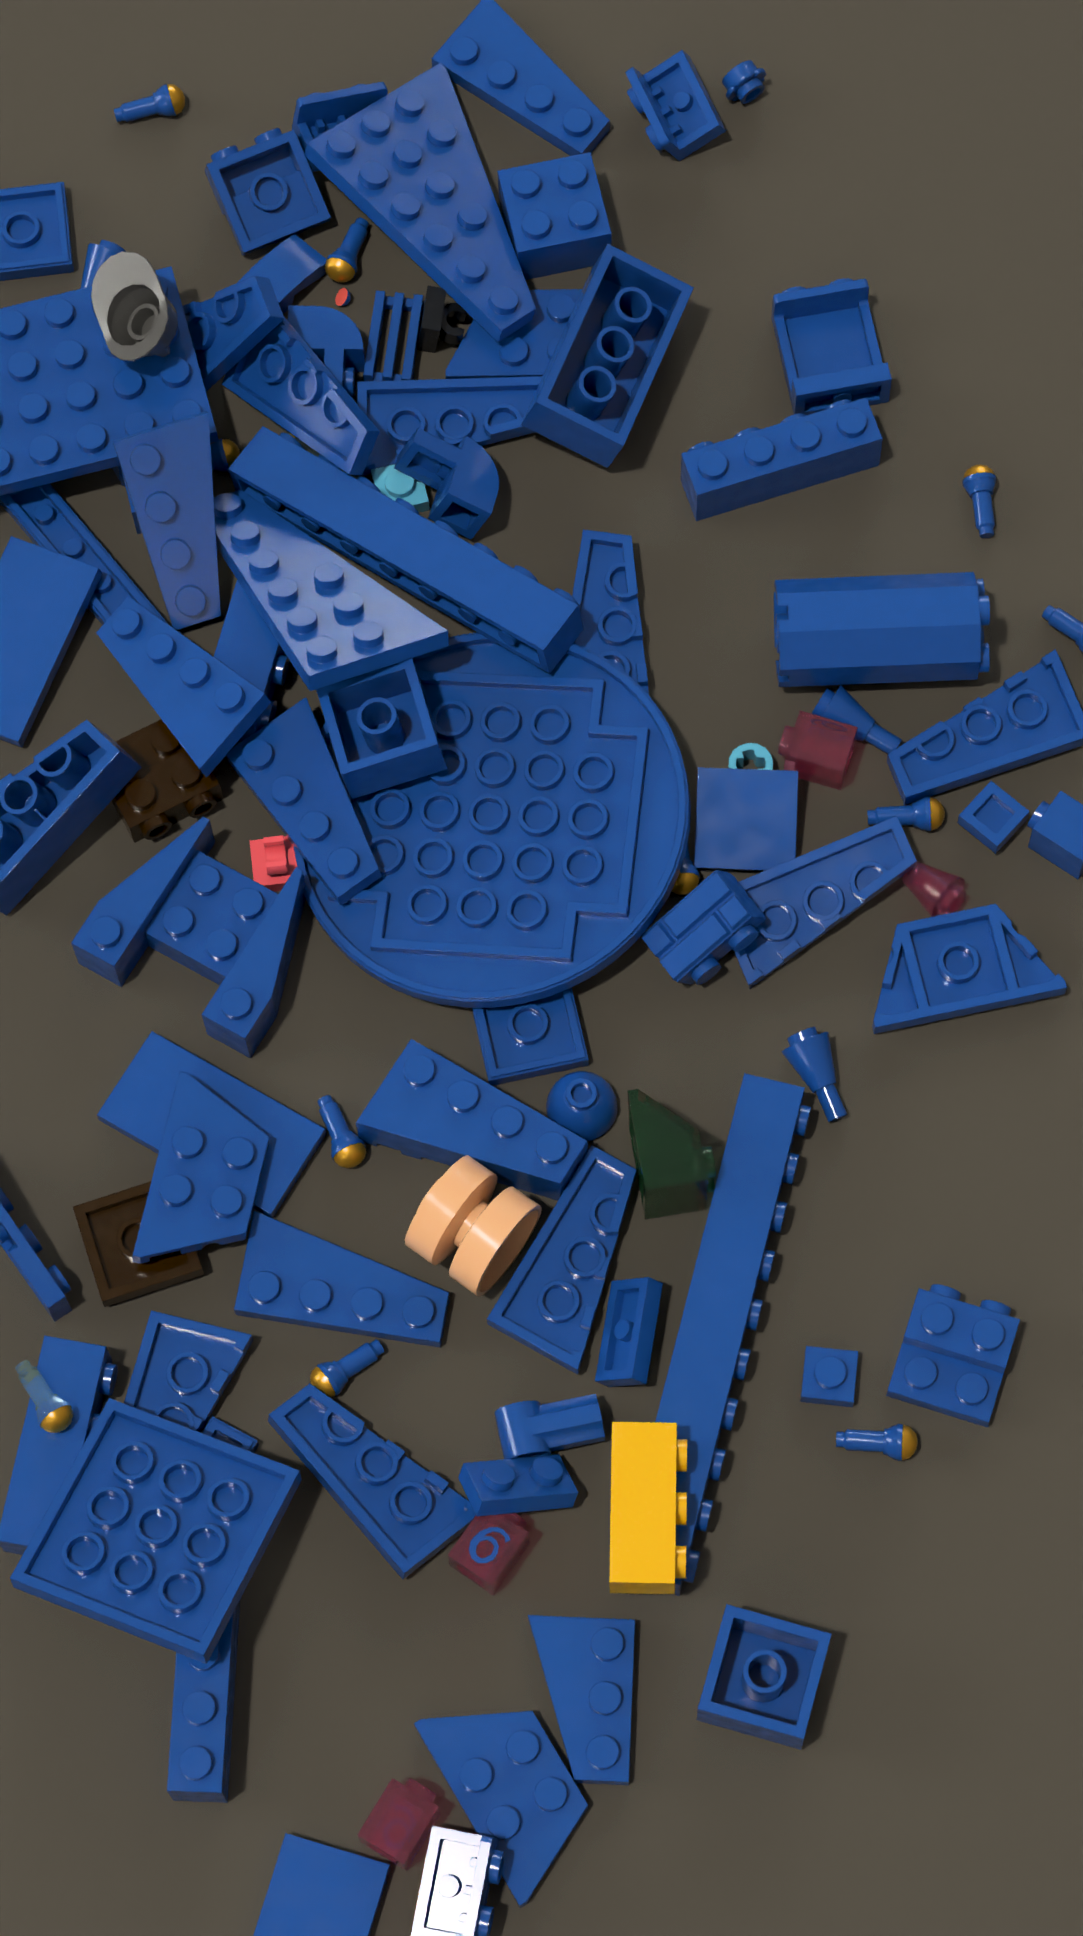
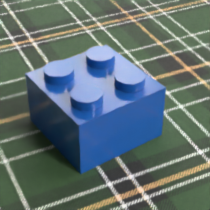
[497,152,612,280]
[316,658,447,799]
[696,1604,832,1750]

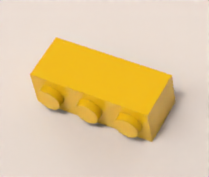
[609,1422,687,1594]

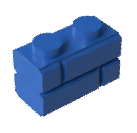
[641,870,766,985]

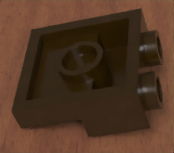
[112,719,223,843]

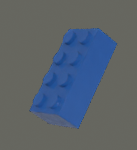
[521,244,694,468]

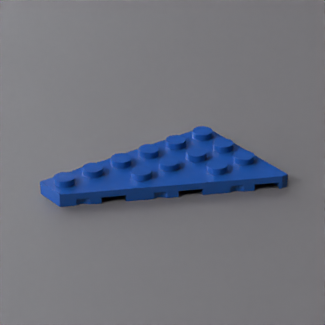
[304,63,536,342]

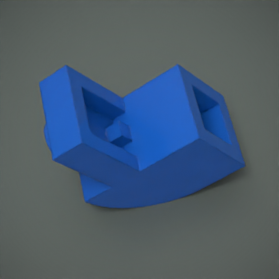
[288,305,365,397]
[394,428,499,540]

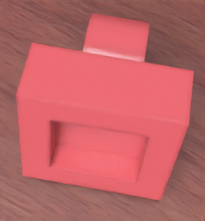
[249,835,297,892]

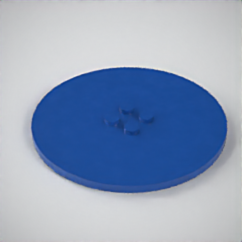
[294,632,691,1008]

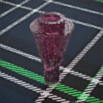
[901,861,966,917]

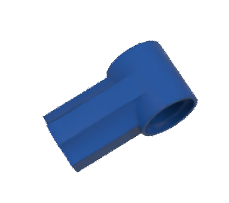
[494,1394,605,1459]

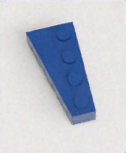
[0,720,142,916]
[356,1039,588,1201]

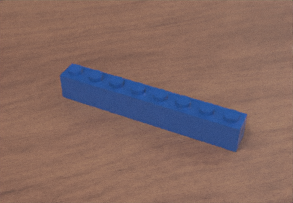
[228,426,584,674]

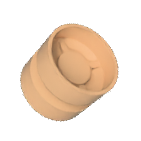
[405,1155,542,1297]

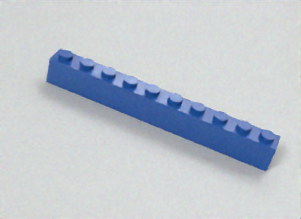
[655,1073,811,1596]

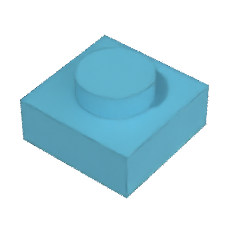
[371,464,430,512]

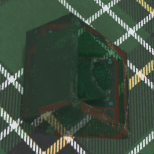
[628,1089,716,1220]

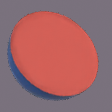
[335,288,351,306]

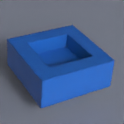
[957,781,1030,854]
[800,1346,858,1407]

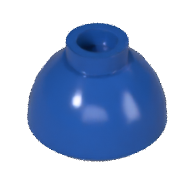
[546,1071,618,1141]

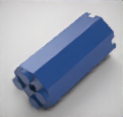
[773,572,990,687]

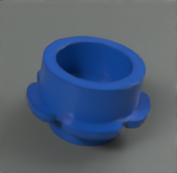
[722,60,766,104]

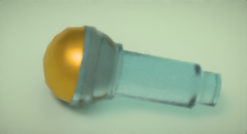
[15,1360,73,1433]

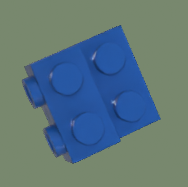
[205,128,331,256]
[886,1284,1020,1427]

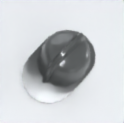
[91,251,178,361]

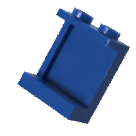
[771,278,892,415]

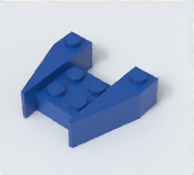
[71,817,306,1058]

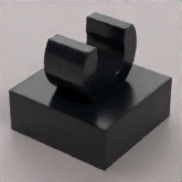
[417,285,467,353]

